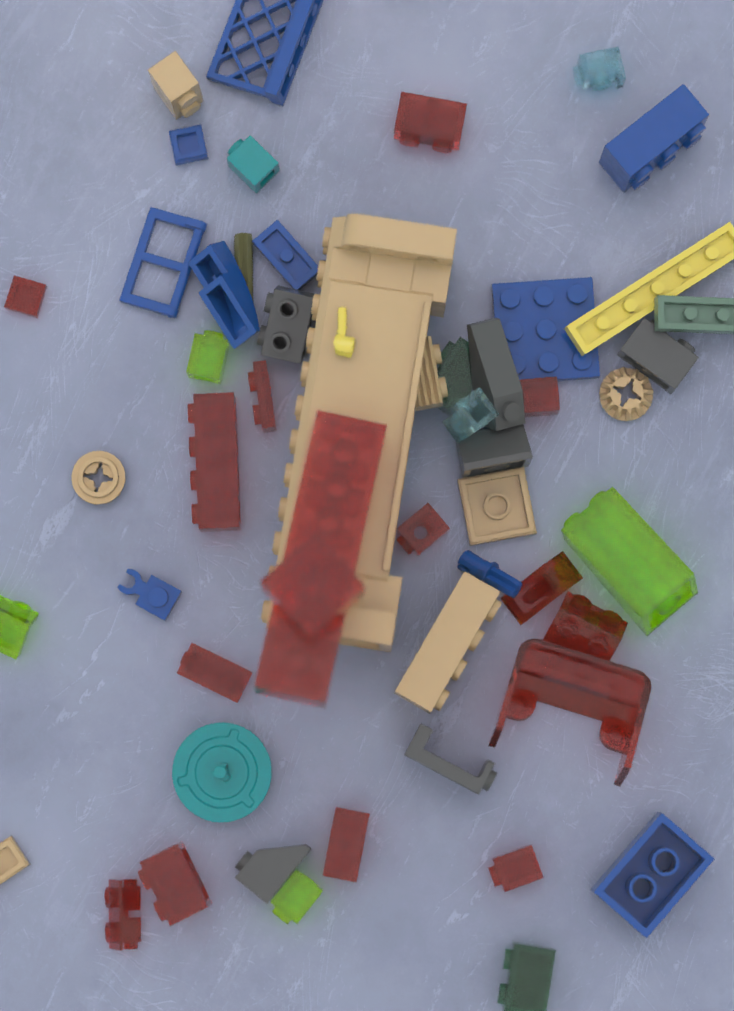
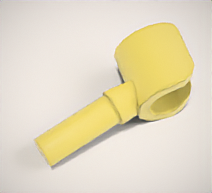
[334,307,356,358]

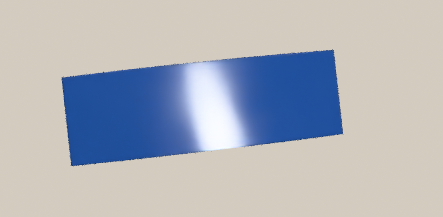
[188,241,260,349]

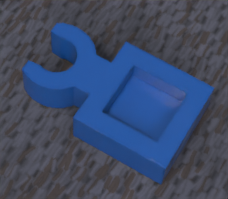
[117,569,182,621]

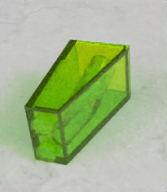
[561,486,698,636]

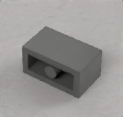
[618,317,699,394]

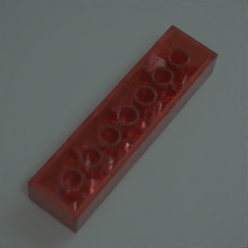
[254,410,387,709]

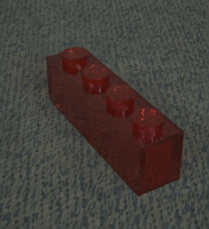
[188,392,241,532]

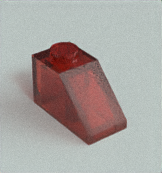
[501,551,583,625]

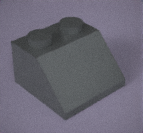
[455,424,533,478]

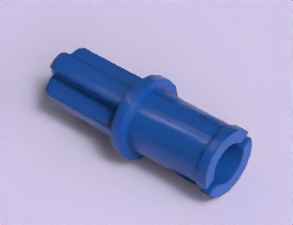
[457,550,522,598]

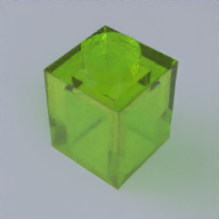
[186,330,230,384]
[270,868,324,924]

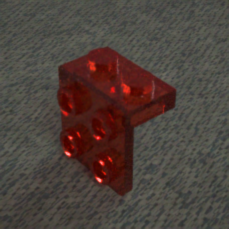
[533,591,628,690]

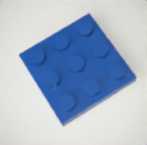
[492,277,600,384]

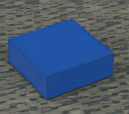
[169,124,209,166]

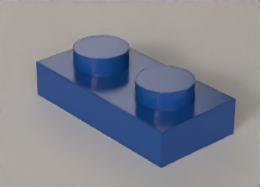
[252,219,318,290]

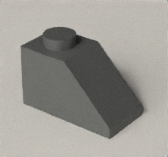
[235,844,311,903]

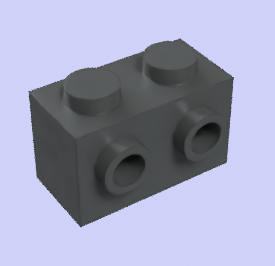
[257,285,314,364]

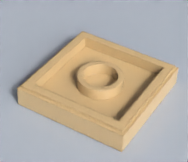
[457,467,537,546]

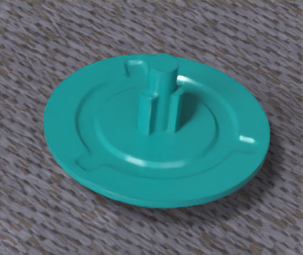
[172,722,272,823]

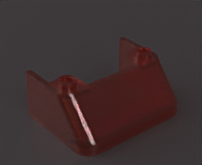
[488,639,652,787]

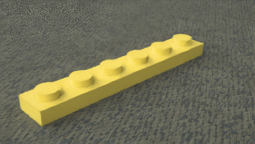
[564,222,734,356]

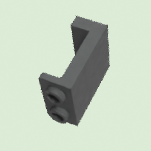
[404,724,497,794]

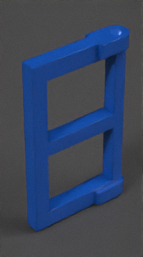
[119,207,207,318]

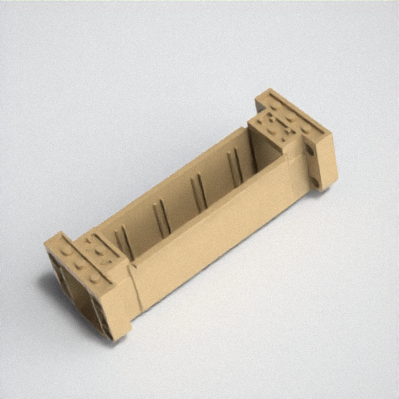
[261,214,457,652]

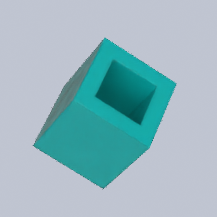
[226,135,280,194]

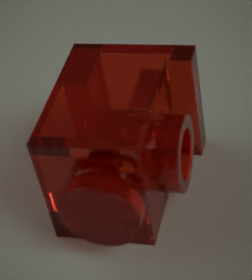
[396,503,450,557]

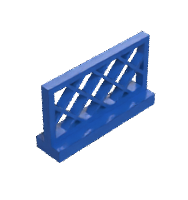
[206,0,324,106]

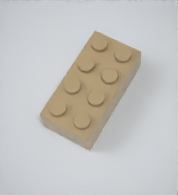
[394,571,502,714]

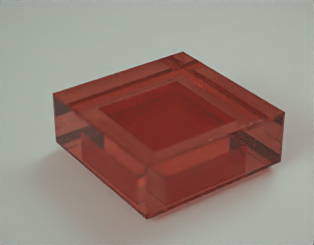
[4,275,47,318]

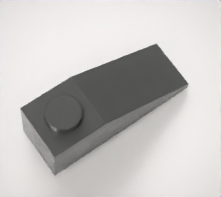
[467,318,525,431]

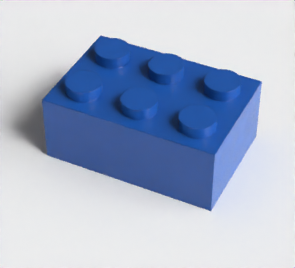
[599,84,709,193]
[590,812,714,938]

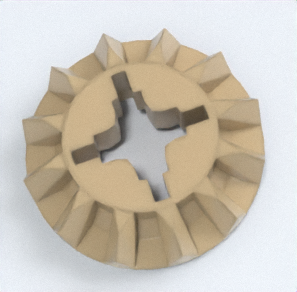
[599,367,653,421]
[71,451,126,505]

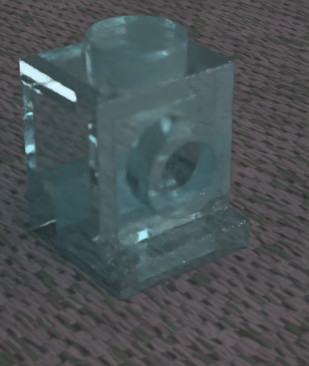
[573,46,626,91]
[442,387,499,444]

